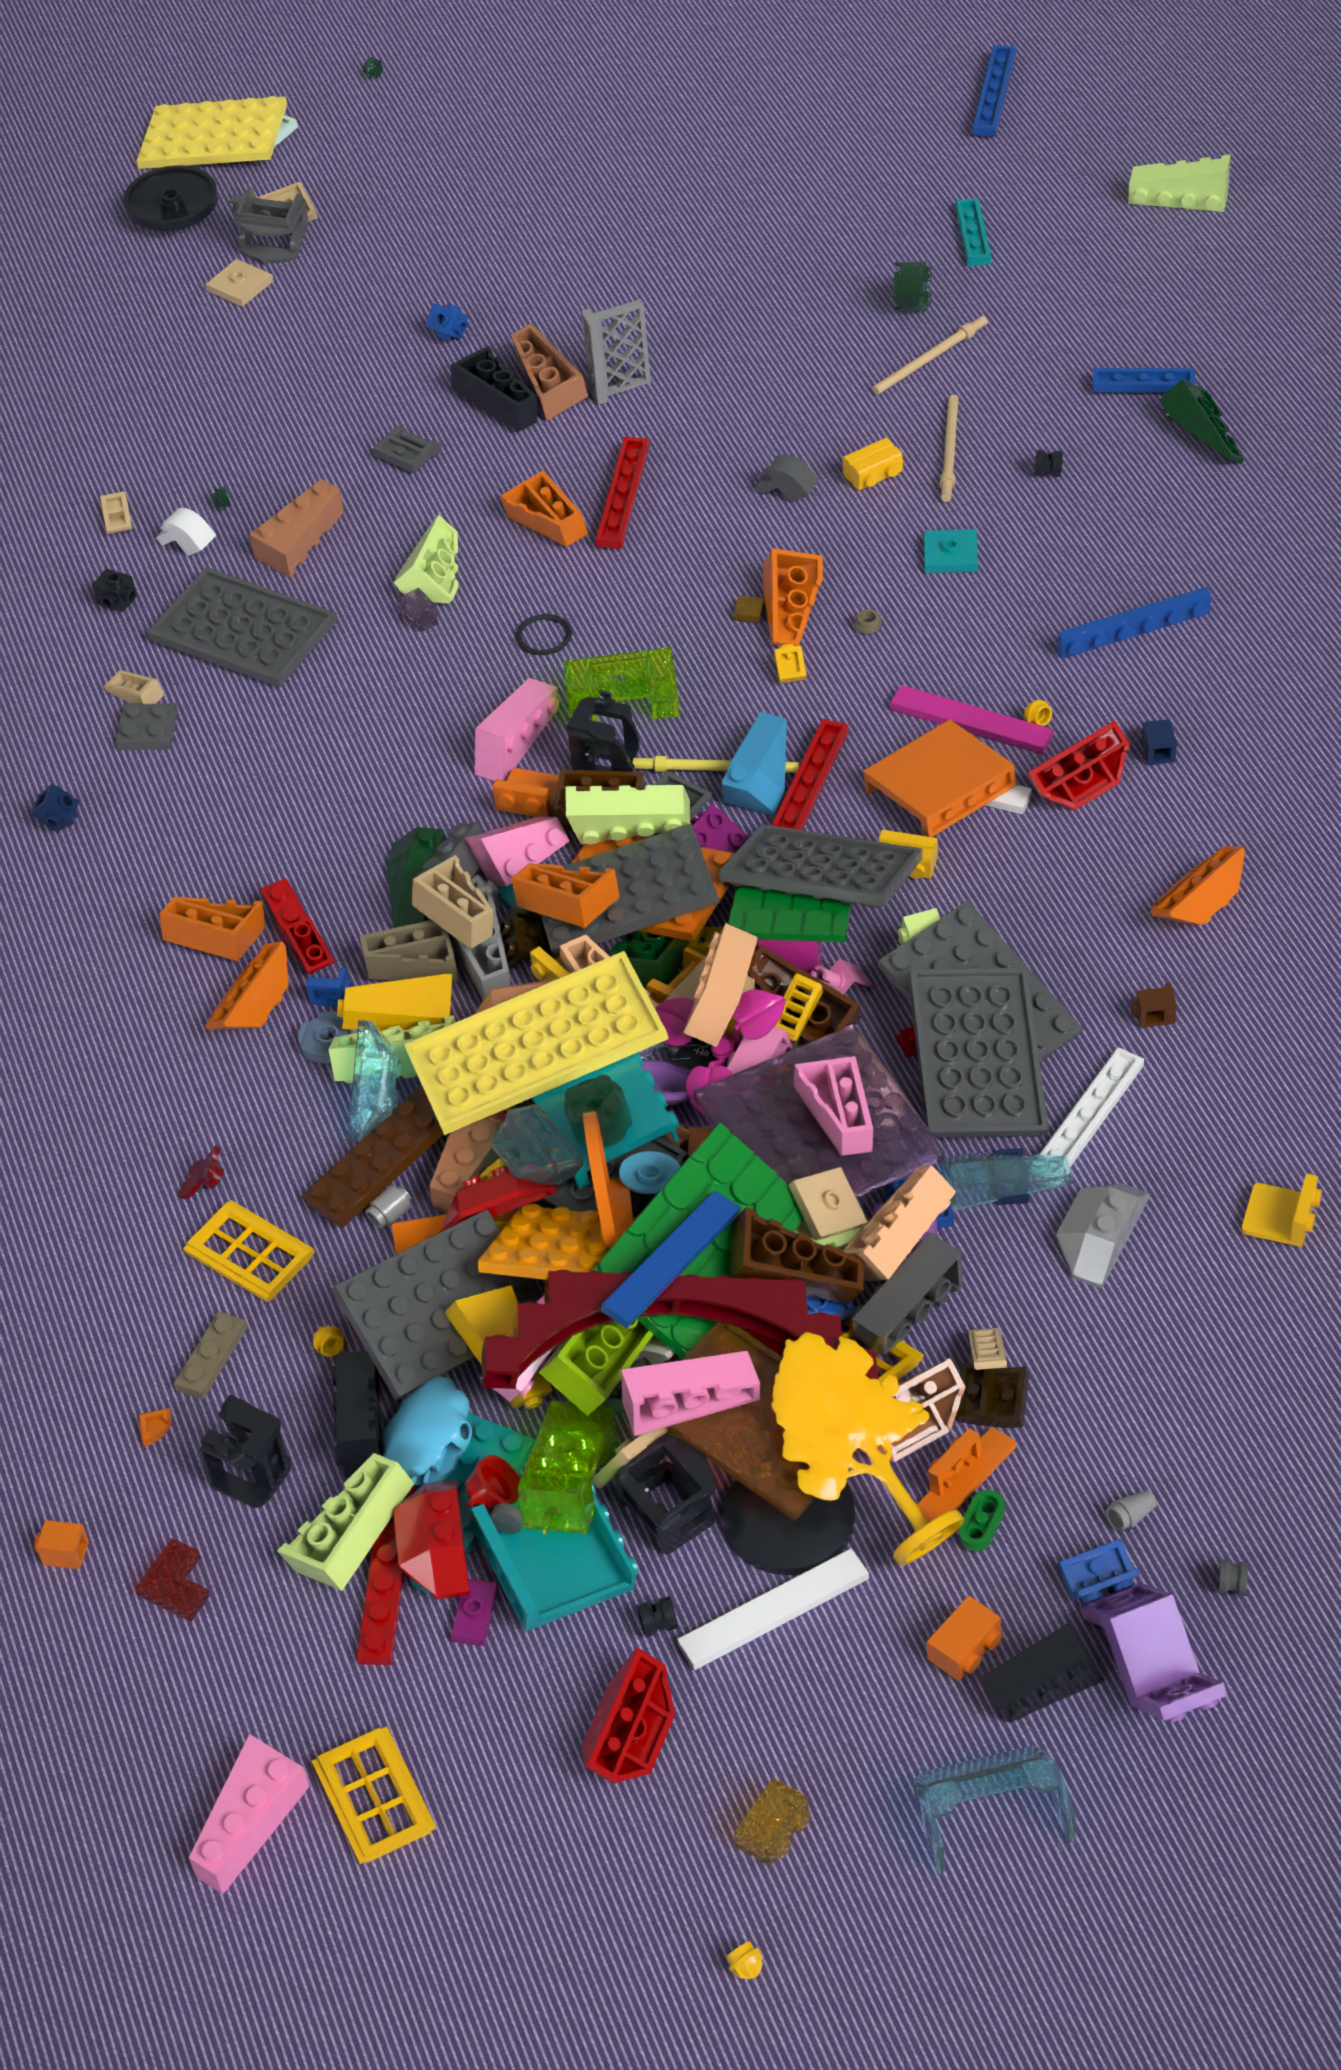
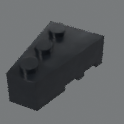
[980,1623,1105,1723]

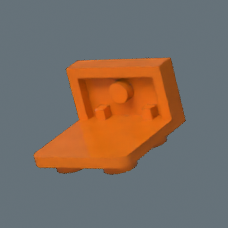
[492,768,559,817]

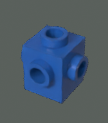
[425,303,469,341]

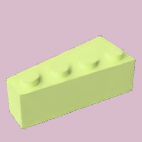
[1128,155,1230,212]
[277,1453,414,1591]

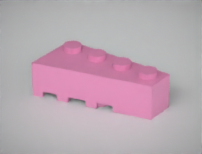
[475,678,559,781]
[621,1351,760,1436]
[189,1734,309,1894]

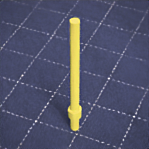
[633,756,799,773]

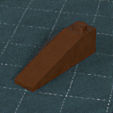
[748,945,862,1054]

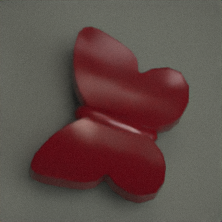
[178,1145,224,1200]

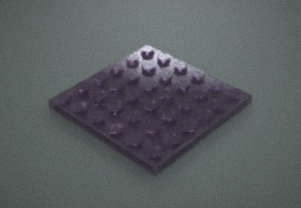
[694,1024,945,1220]

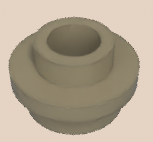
[855,609,882,634]

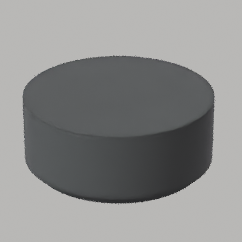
[490,1503,525,1534]

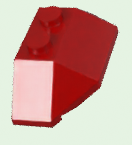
[1027,720,1130,811]
[440,1164,560,1233]
[393,1479,470,1599]
[582,1648,675,1784]

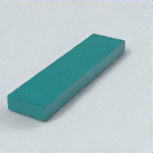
[955,198,992,267]

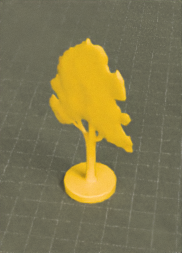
[771,1332,965,1566]

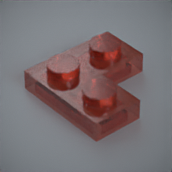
[135,1538,210,1622]

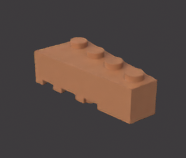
[511,323,588,421]
[249,479,344,578]
[429,1107,518,1214]

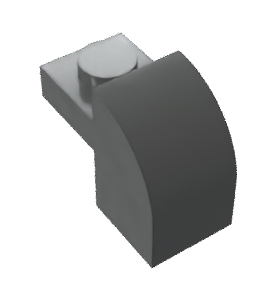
[755,455,819,502]

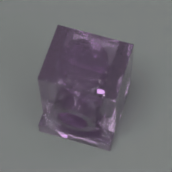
[396,588,438,633]

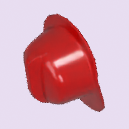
[465,1455,522,1513]

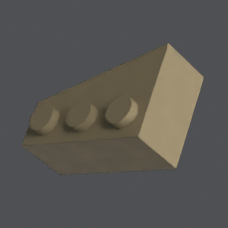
[359,920,459,982]

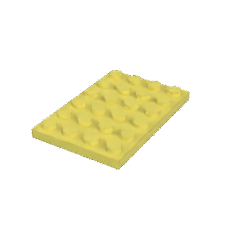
[136,96,287,169]

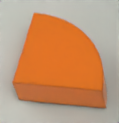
[138,1408,172,1446]

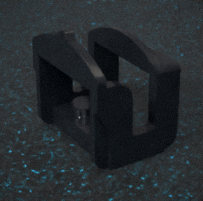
[567,690,640,772]
[200,1395,292,1508]
[614,1435,715,1554]

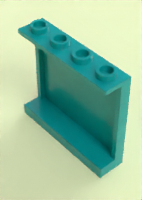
[531,1052,680,1189]
[470,1468,639,1632]

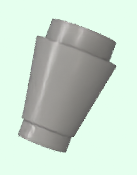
[1106,1490,1157,1532]

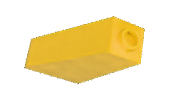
[337,974,452,1032]
[445,1285,552,1410]

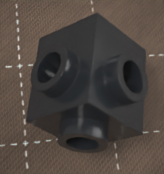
[92,568,137,612]

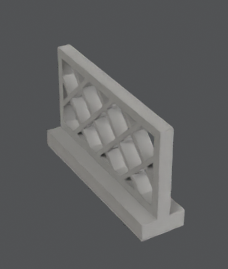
[581,299,651,405]

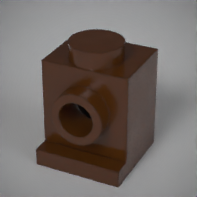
[1130,982,1177,1028]

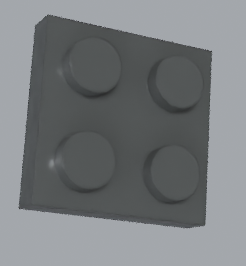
[116,703,178,750]

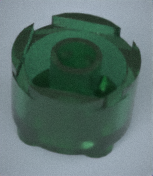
[894,261,932,312]
[564,1075,632,1149]

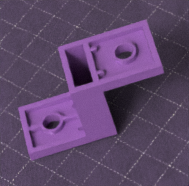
[1079,1583,1228,1723]

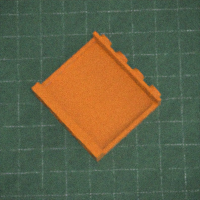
[863,719,1016,837]

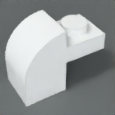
[156,508,216,556]

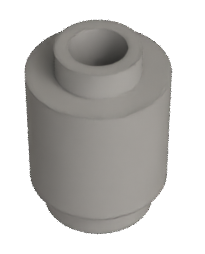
[365,1185,411,1229]

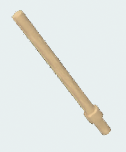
[872,315,988,395]
[940,395,959,502]

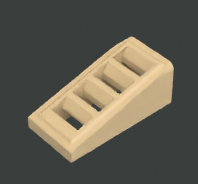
[104,670,164,704]
[968,1328,1007,1370]

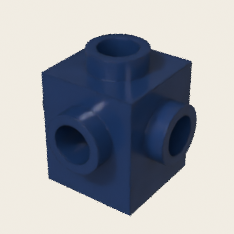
[30,783,80,833]

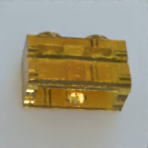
[734,1778,811,1866]

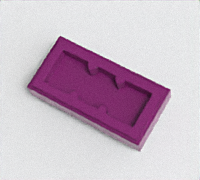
[451,1579,498,1646]

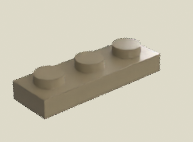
[174,1311,248,1400]

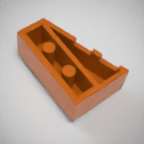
[500,470,588,547]
[511,863,620,928]
[159,897,265,961]

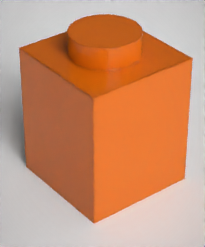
[34,1520,89,1569]

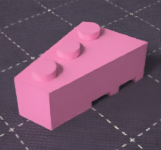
[465,816,570,887]
[794,1056,873,1156]

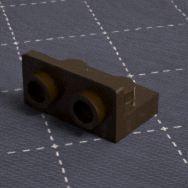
[499,908,551,969]

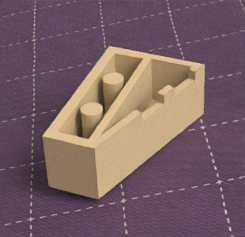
[412,855,493,949]

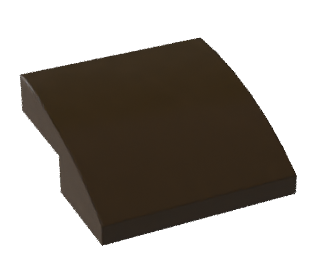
[955,1363,1030,1428]

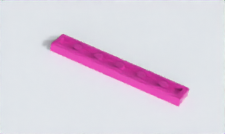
[890,685,1054,754]

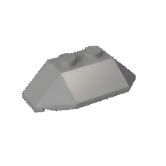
[1056,1183,1150,1289]

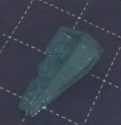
[941,1153,1074,1211]

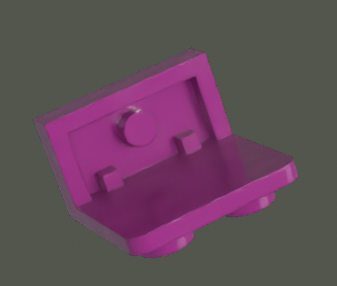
[690,803,750,853]

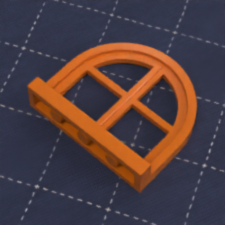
[583,1111,634,1248]

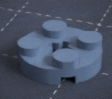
[298,1011,357,1063]

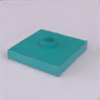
[924,529,978,573]

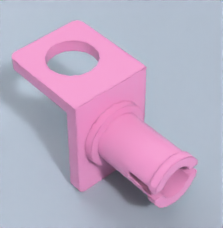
[811,959,873,994]

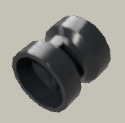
[1035,450,1063,477]
[637,1596,678,1638]

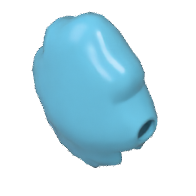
[381,1375,472,1488]

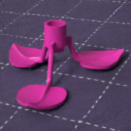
[655,990,785,1120]

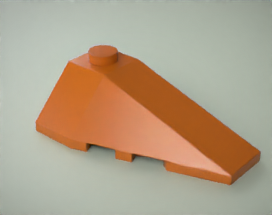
[763,548,823,646]

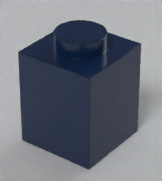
[1141,719,1177,766]

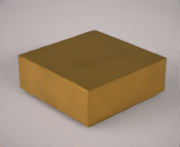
[734,596,765,623]

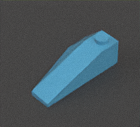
[721,712,787,817]

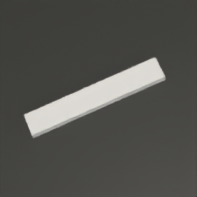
[1028,1047,1144,1189]
[677,1548,869,1671]

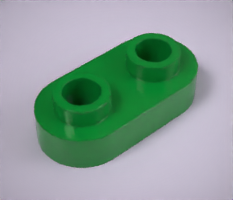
[959,1490,1005,1552]

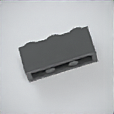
[418,822,483,878]

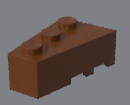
[553,769,645,831]

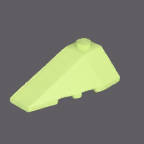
[394,515,458,604]

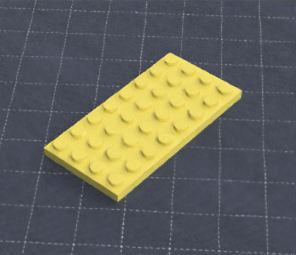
[404,951,669,1135]

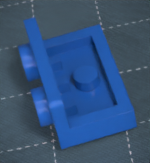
[1057,1539,1140,1604]

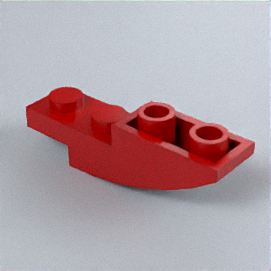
[261,878,334,975]

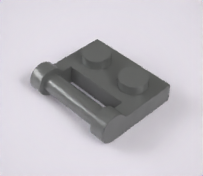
[373,426,441,473]

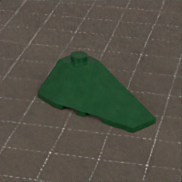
[1159,379,1244,464]
[387,827,446,928]
[608,931,690,989]

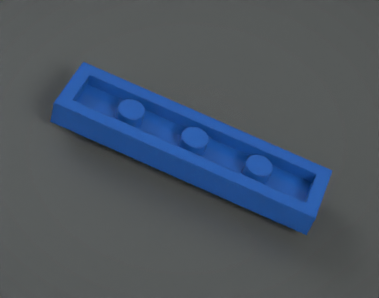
[1093,368,1195,393]

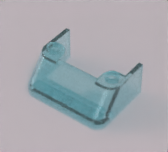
[913,1746,1076,1875]

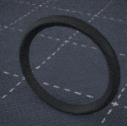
[516,614,572,655]

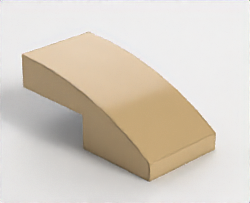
[100,491,133,534]

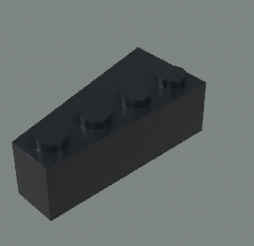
[451,346,537,432]
[331,1350,383,1478]

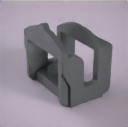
[229,188,309,265]

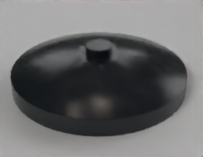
[124,165,218,231]
[723,1456,855,1575]

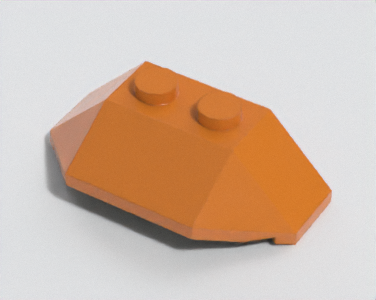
[1150,846,1245,926]
[205,941,289,1030]

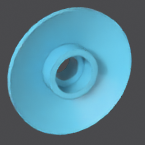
[619,1151,680,1194]

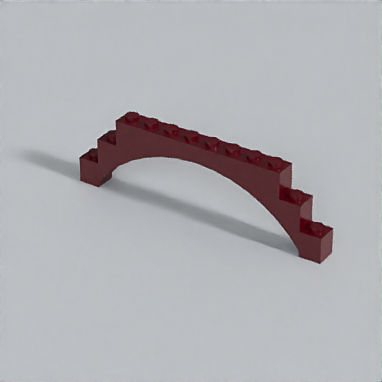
[481,1269,878,1389]

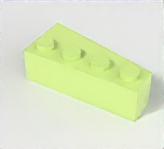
[566,785,690,845]
[329,1015,456,1083]

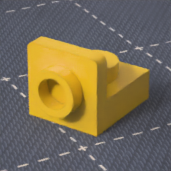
[773,644,807,683]

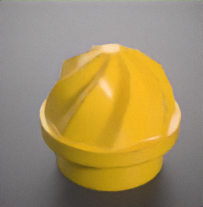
[1024,700,1052,726]
[313,1325,344,1357]
[726,1941,762,1979]

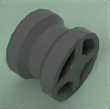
[1218,1559,1248,1596]

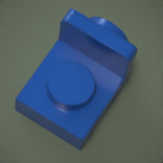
[306,968,353,1007]

